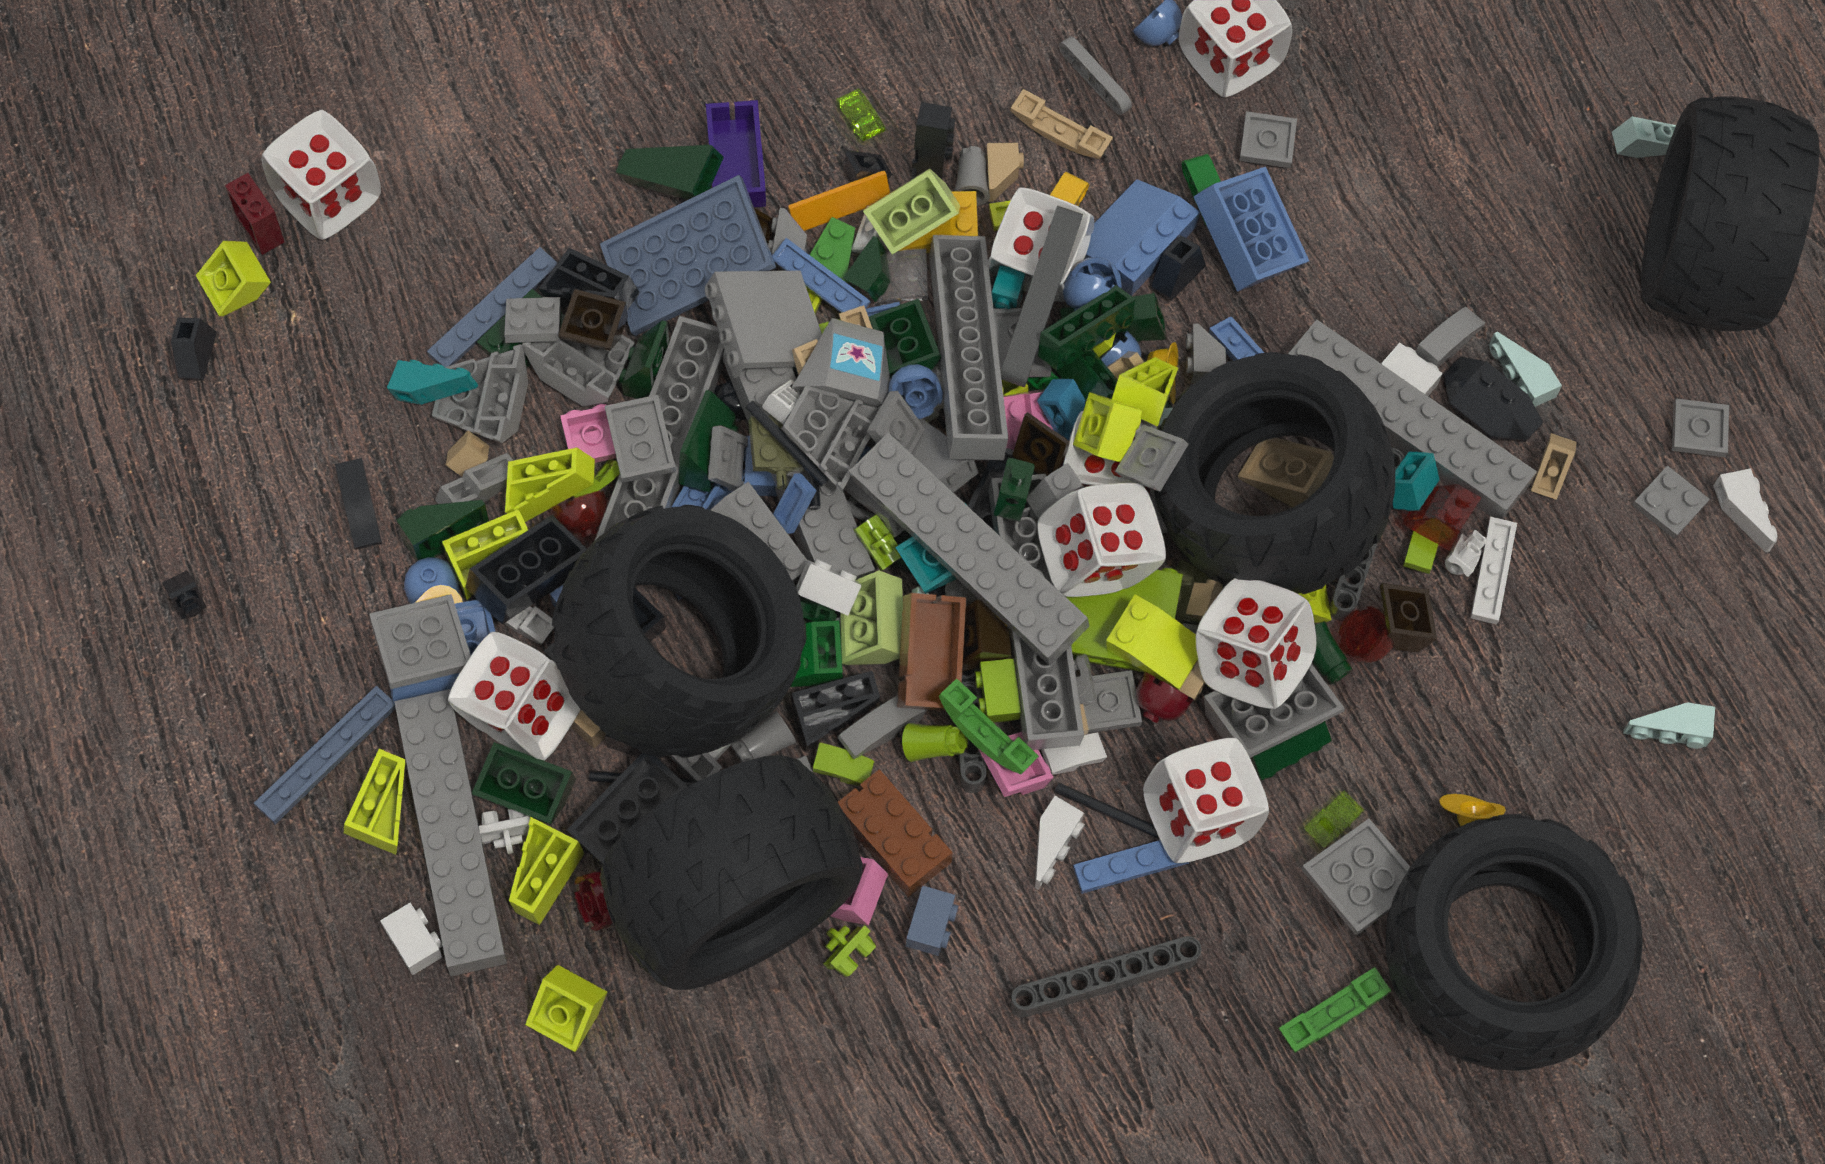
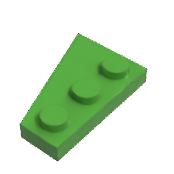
[810,217,855,282]

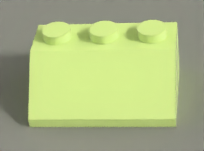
[863,169,960,255]
[840,570,903,665]

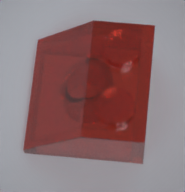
[1402,484,1481,551]

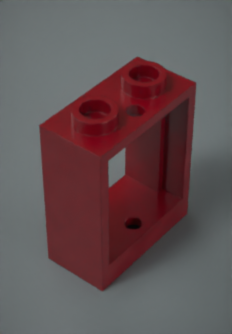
[225,173,285,255]

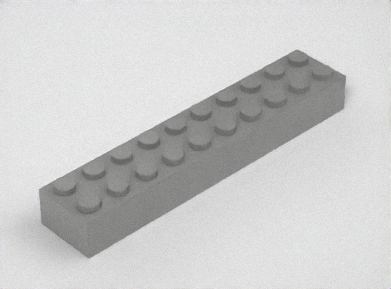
[929,235,1008,460]
[595,316,725,540]
[1288,320,1537,519]
[722,350,875,580]
[849,433,1089,666]
[988,474,1084,750]
[394,689,507,976]

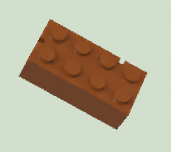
[897,593,966,711]
[838,769,953,897]

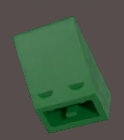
[790,620,843,687]

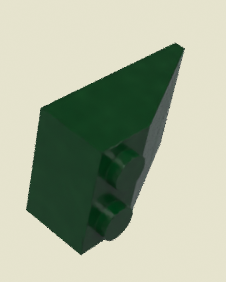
[619,320,669,399]
[396,500,489,562]

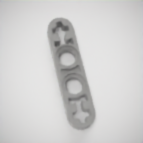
[1059,36,1132,115]

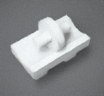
[1445,530,1487,577]
[479,809,530,854]

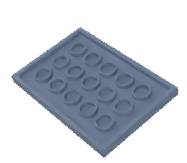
[600,175,776,336]

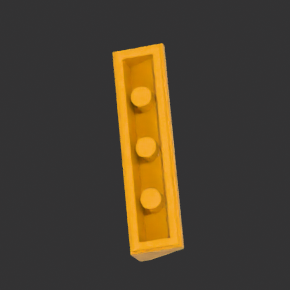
[788,171,890,231]

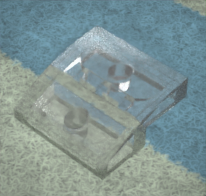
[874,249,928,306]

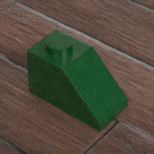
[843,236,891,303]

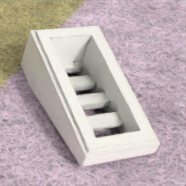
[762,379,802,424]

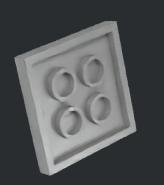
[369,594,471,689]
[1301,819,1410,935]

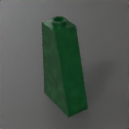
[616,145,724,200]
[1057,293,1166,341]

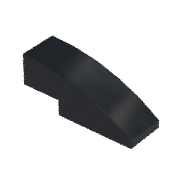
[335,458,382,550]

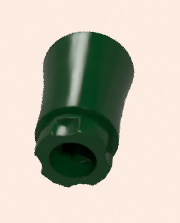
[1312,621,1352,685]

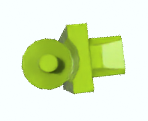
[854,514,901,571]
[823,925,876,977]

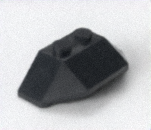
[1443,357,1543,442]

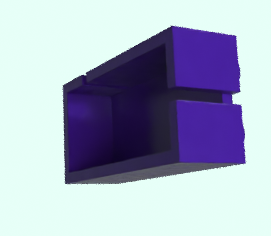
[706,100,766,208]

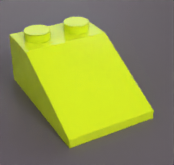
[1106,595,1198,690]

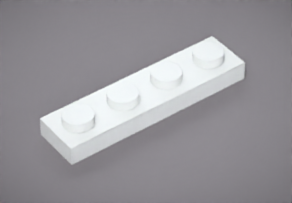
[1470,517,1517,624]

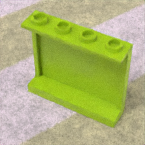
[1066,568,1183,673]

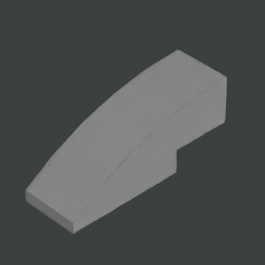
[1416,307,1485,368]
[435,453,513,504]
[837,695,927,759]

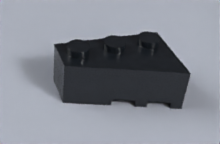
[911,102,956,180]
[539,248,640,310]
[790,671,880,752]

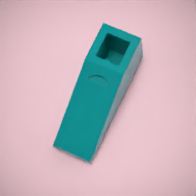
[387,360,478,405]

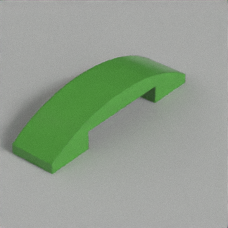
[939,679,1039,774]
[1279,967,1391,1053]

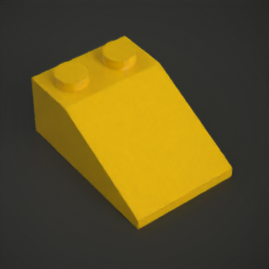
[898,191,978,254]

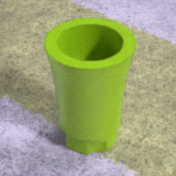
[902,723,968,762]

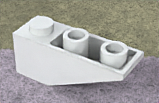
[1713,468,1777,552]
[1035,796,1085,890]

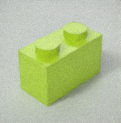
[975,658,1021,723]

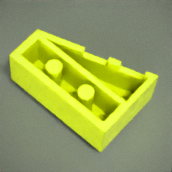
[1112,357,1178,427]
[505,447,595,522]
[442,509,528,600]
[343,749,405,855]
[509,817,585,925]

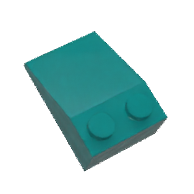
[895,503,967,594]

